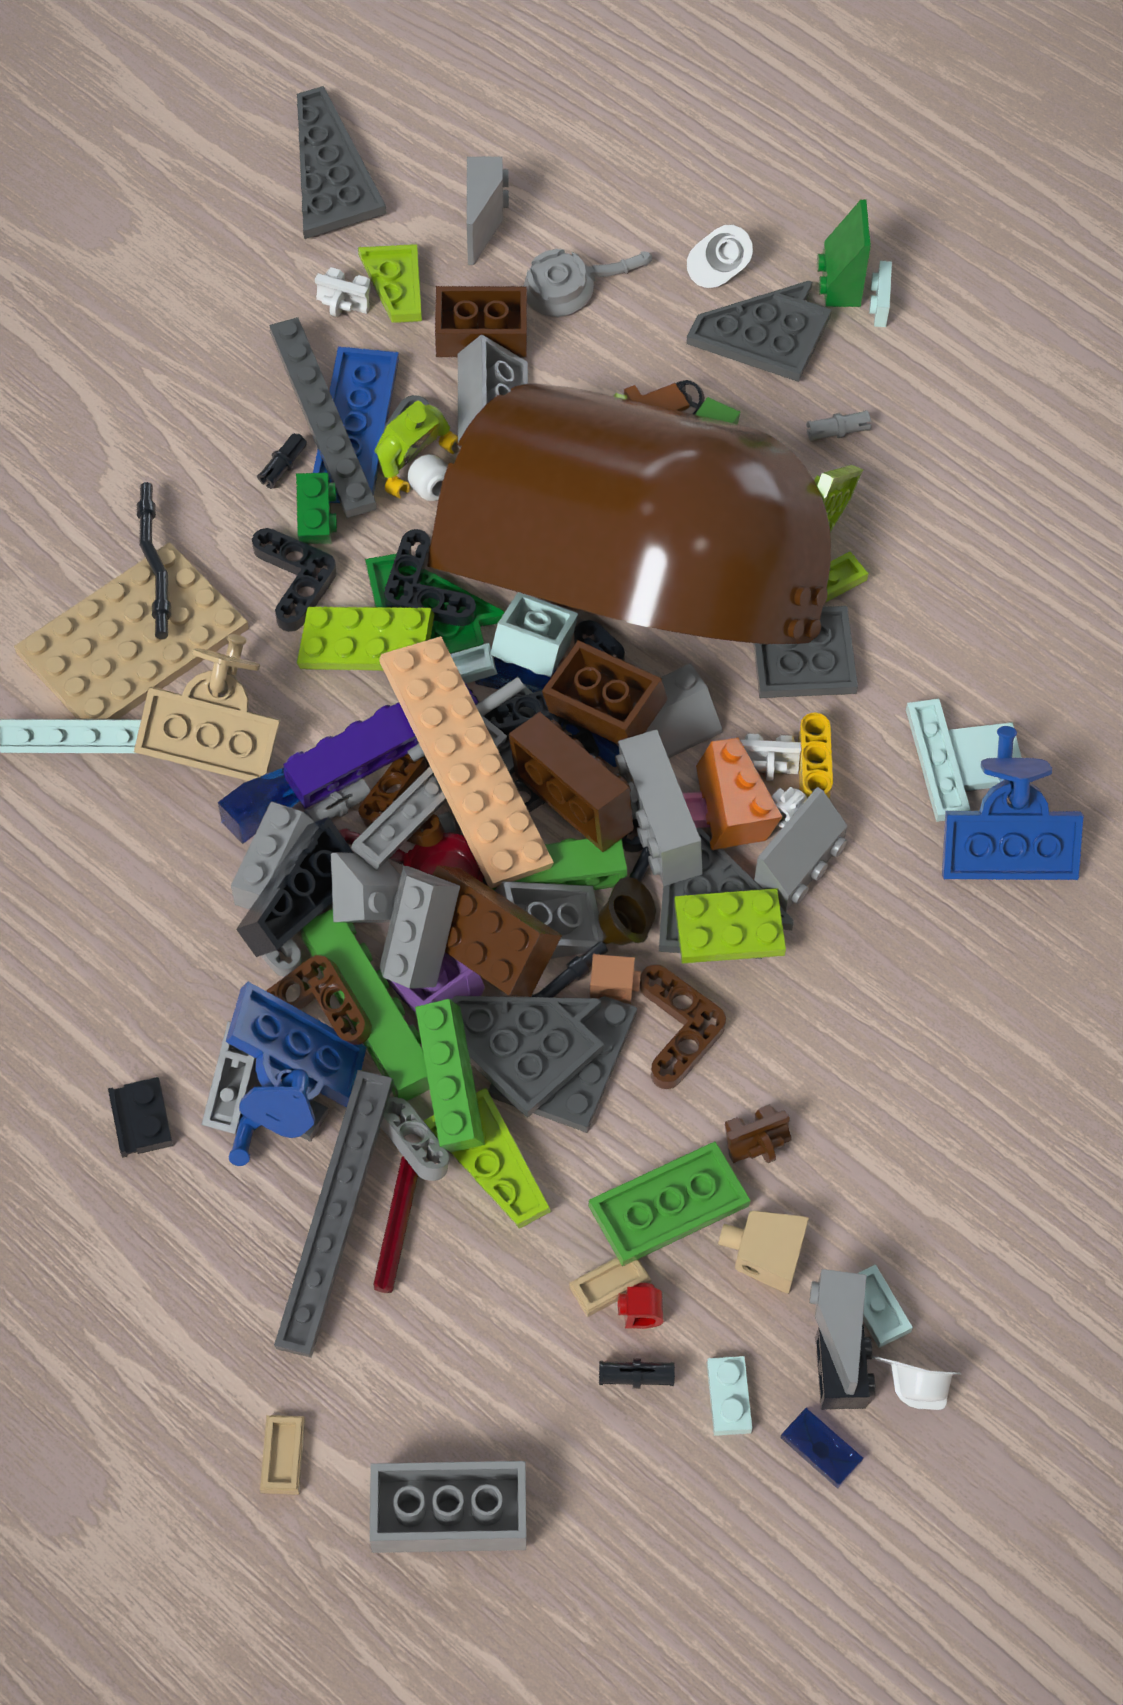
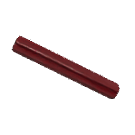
[373,1156,418,1293]

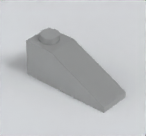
[201,1021,258,1134]
[809,1269,867,1395]

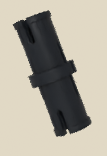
[599,1358,675,1389]

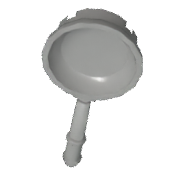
[524,249,652,317]

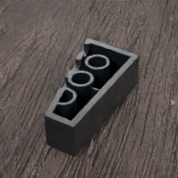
[236,816,354,957]

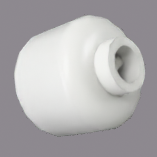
[408,454,448,501]

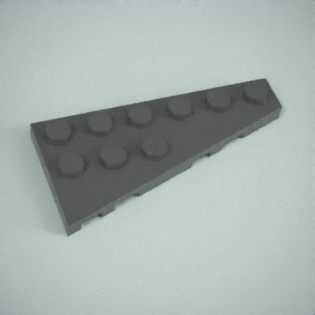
[297,86,386,239]

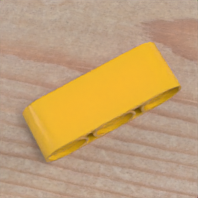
[798,712,833,800]

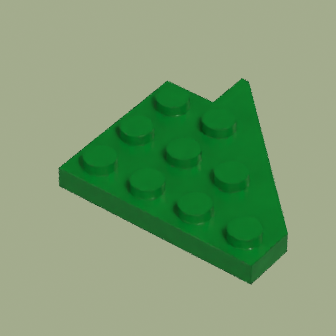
[365,554,505,654]

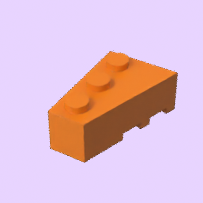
[696,737,782,850]

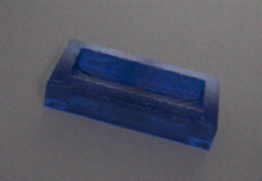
[780,1408,864,1489]

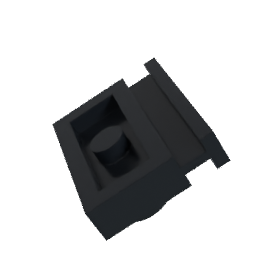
[108,1077,173,1158]

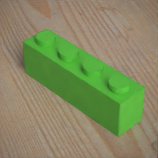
[492,838,627,890]
[415,999,485,1153]

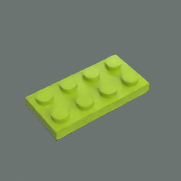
[297,607,434,671]

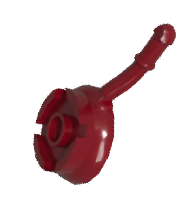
[339,828,484,883]

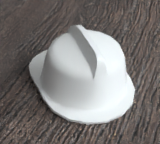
[687,225,753,288]
[872,1356,962,1410]

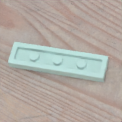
[906,699,971,822]

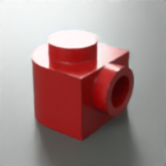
[618,1283,664,1329]

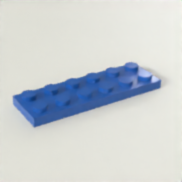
[313,346,399,503]

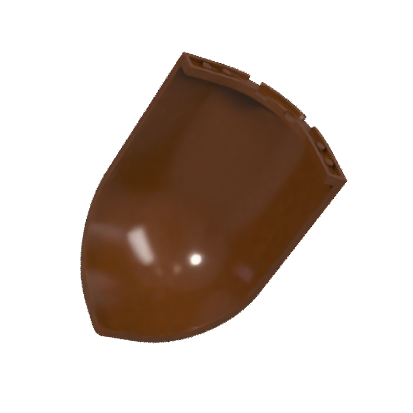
[427,383,831,644]

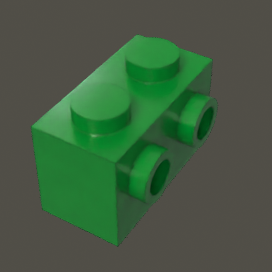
[296,473,337,544]

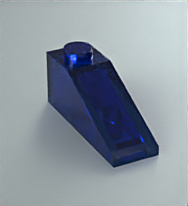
[218,767,300,844]

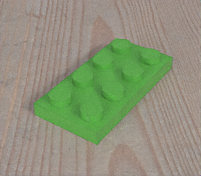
[588,1141,751,1267]

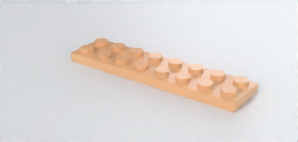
[379,636,554,889]

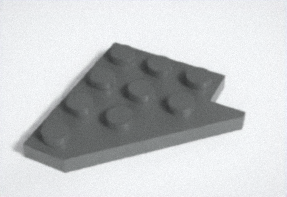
[686,281,832,382]
[659,828,793,959]
[451,996,604,1118]
[488,996,637,1133]

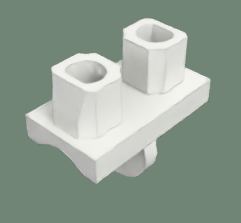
[315,267,371,317]
[741,734,801,781]

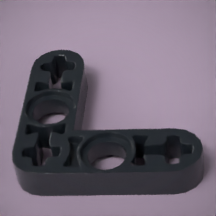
[252,528,337,632]
[384,529,476,626]
[483,690,599,758]

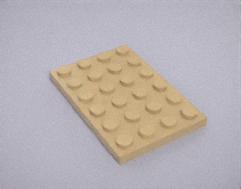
[14,542,249,719]

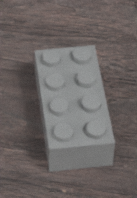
[615,730,703,886]
[369,1461,526,1553]

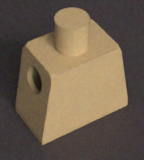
[718,1211,809,1294]

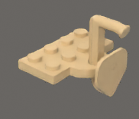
[134,634,281,785]

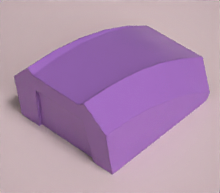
[387,952,485,1014]

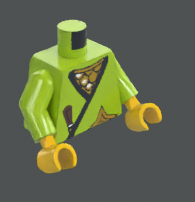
[374,400,458,499]

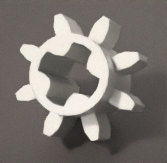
[771,787,807,828]

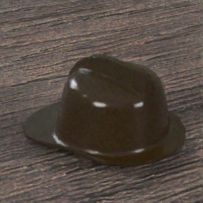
[598,877,656,946]

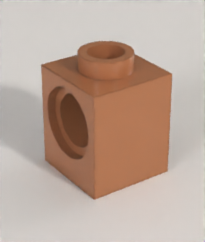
[590,954,641,1004]

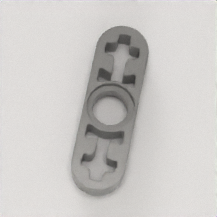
[381,1097,449,1181]

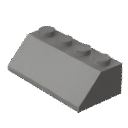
[458,334,528,448]

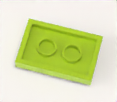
[674,889,786,964]

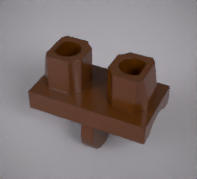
[725,1104,792,1164]

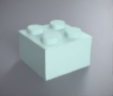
[490,592,578,677]

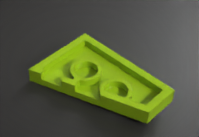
[358,244,422,323]

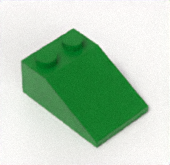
[817,199,871,307]

